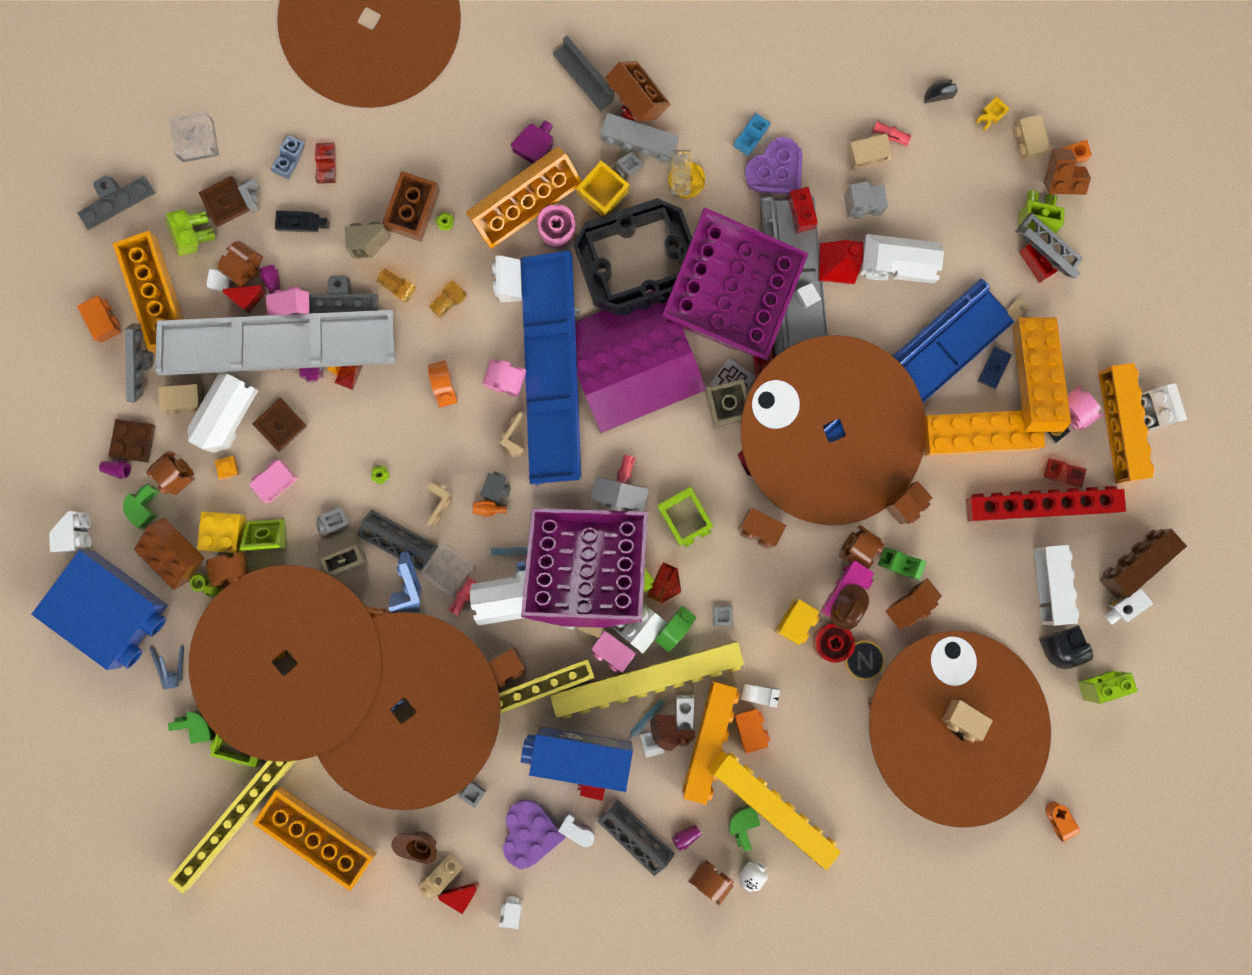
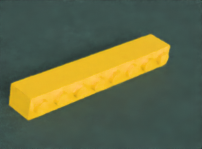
[708,751,841,871]

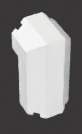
[860,234,944,284]
[188,372,258,453]
[470,570,526,626]

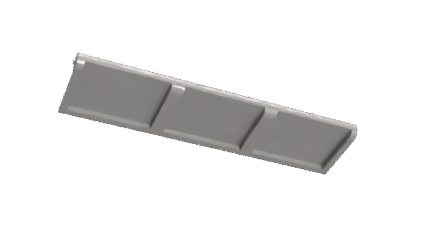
[760,196,828,358]
[155,310,397,376]

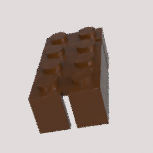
[1100,528,1187,597]

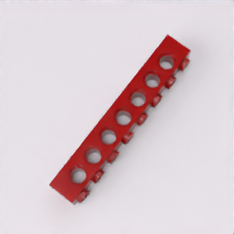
[966,486,1126,522]

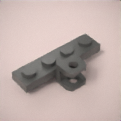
[77,176,155,230]
[309,276,378,313]
[125,323,154,403]

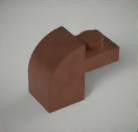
[650,715,695,751]

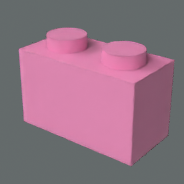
[266,287,310,316]
[249,460,298,503]
[591,631,636,673]

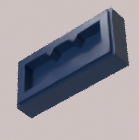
[978,347,1012,389]

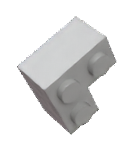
[844,181,888,219]
[591,477,649,511]

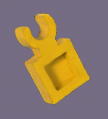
[975,96,1010,131]

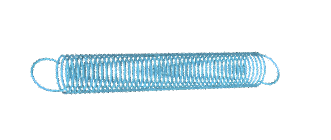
[485,547,528,555]
[628,699,666,740]

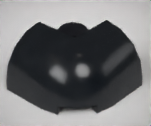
[1039,625,1093,669]

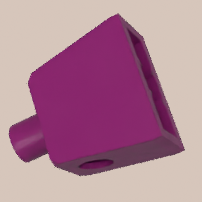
[510,120,554,164]

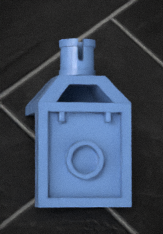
[388,551,422,613]

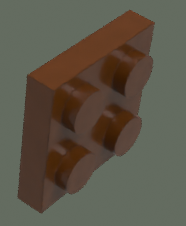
[198,176,251,227]
[252,398,307,452]
[108,419,156,463]

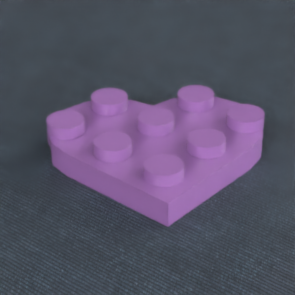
[744,137,802,195]
[503,800,566,869]

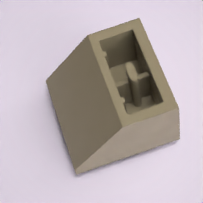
[345,222,390,259]
[317,527,368,577]

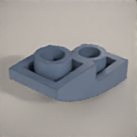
[271,135,305,179]

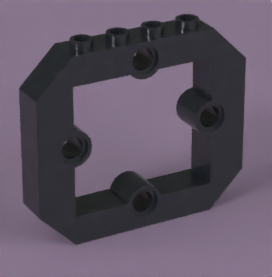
[573,198,692,316]

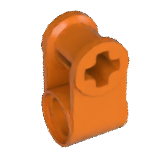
[1045,802,1081,842]

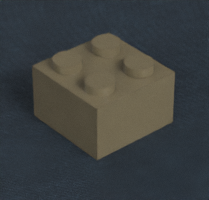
[705,379,748,428]

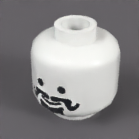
[739,861,768,892]

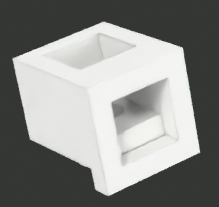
[499,896,523,929]

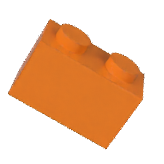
[77,295,121,343]
[734,708,770,754]

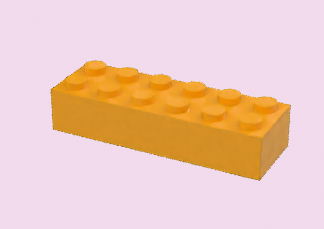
[465,147,582,249]
[112,231,184,354]
[1012,317,1071,432]
[1098,363,1155,484]
[924,410,1045,456]
[681,680,740,805]
[253,787,377,891]

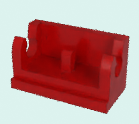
[1019,244,1058,283]

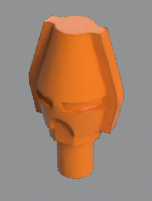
[472,500,507,517]

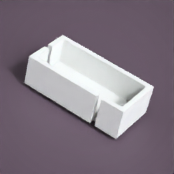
[1033,545,1079,626]

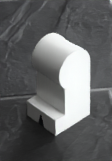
[741,684,780,708]
[676,695,694,730]
[558,812,595,847]

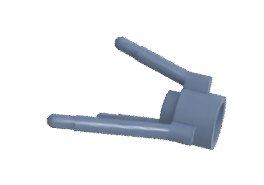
[149,646,184,689]

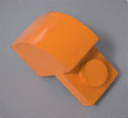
[427,360,458,408]

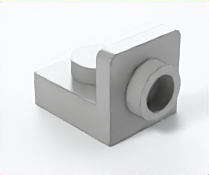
[612,151,644,182]
[238,179,261,213]
[316,507,349,537]

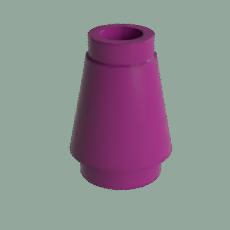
[259,265,281,294]
[99,460,131,479]
[671,825,702,851]

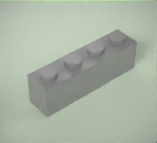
[600,113,679,163]

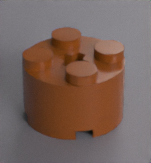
[218,241,263,287]
[146,451,195,495]
[839,525,884,569]
[206,552,249,587]
[688,860,734,906]

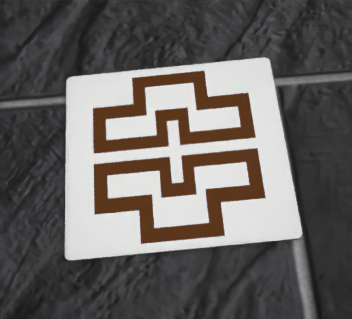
[710,358,755,390]

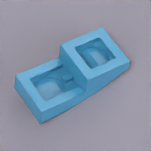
[733,113,771,156]

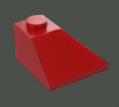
[818,240,863,285]

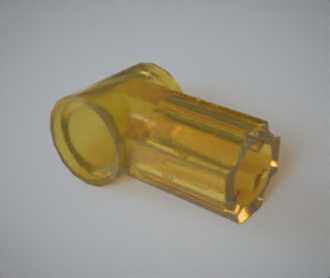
[376,268,417,303]
[429,280,467,319]

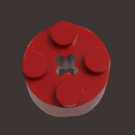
[813,623,855,663]

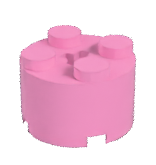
[537,205,576,249]
[482,359,527,397]
[1067,386,1103,430]

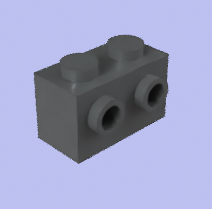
[480,471,511,504]

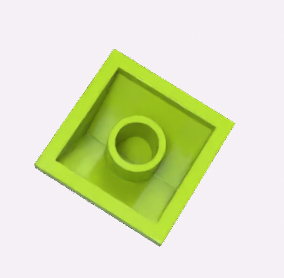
[240,519,287,551]

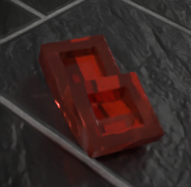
[315,143,336,184]
[1044,458,1087,488]

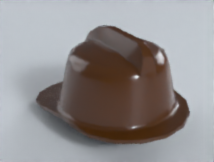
[830,584,869,630]
[391,831,438,864]

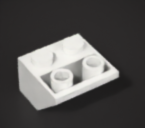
[492,256,522,302]
[1141,383,1187,431]
[49,511,92,553]
[611,603,667,653]

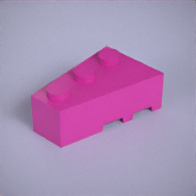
[820,560,874,618]

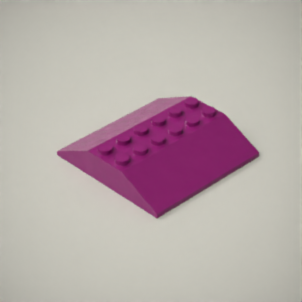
[662,207,809,360]
[575,290,706,433]
[521,508,648,628]

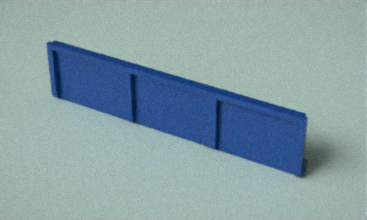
[521,251,582,486]
[823,279,1014,442]

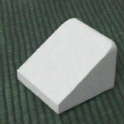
[206,269,231,292]
[795,283,821,309]
[640,732,664,758]

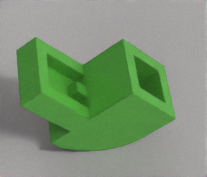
[123,484,160,529]
[878,547,926,580]
[654,606,697,652]
[168,711,215,744]
[728,805,760,852]

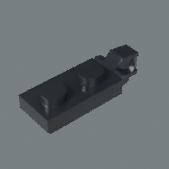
[275,211,330,233]

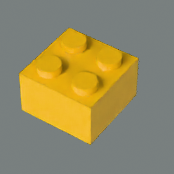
[576,161,630,216]
[197,511,246,553]
[775,599,820,645]

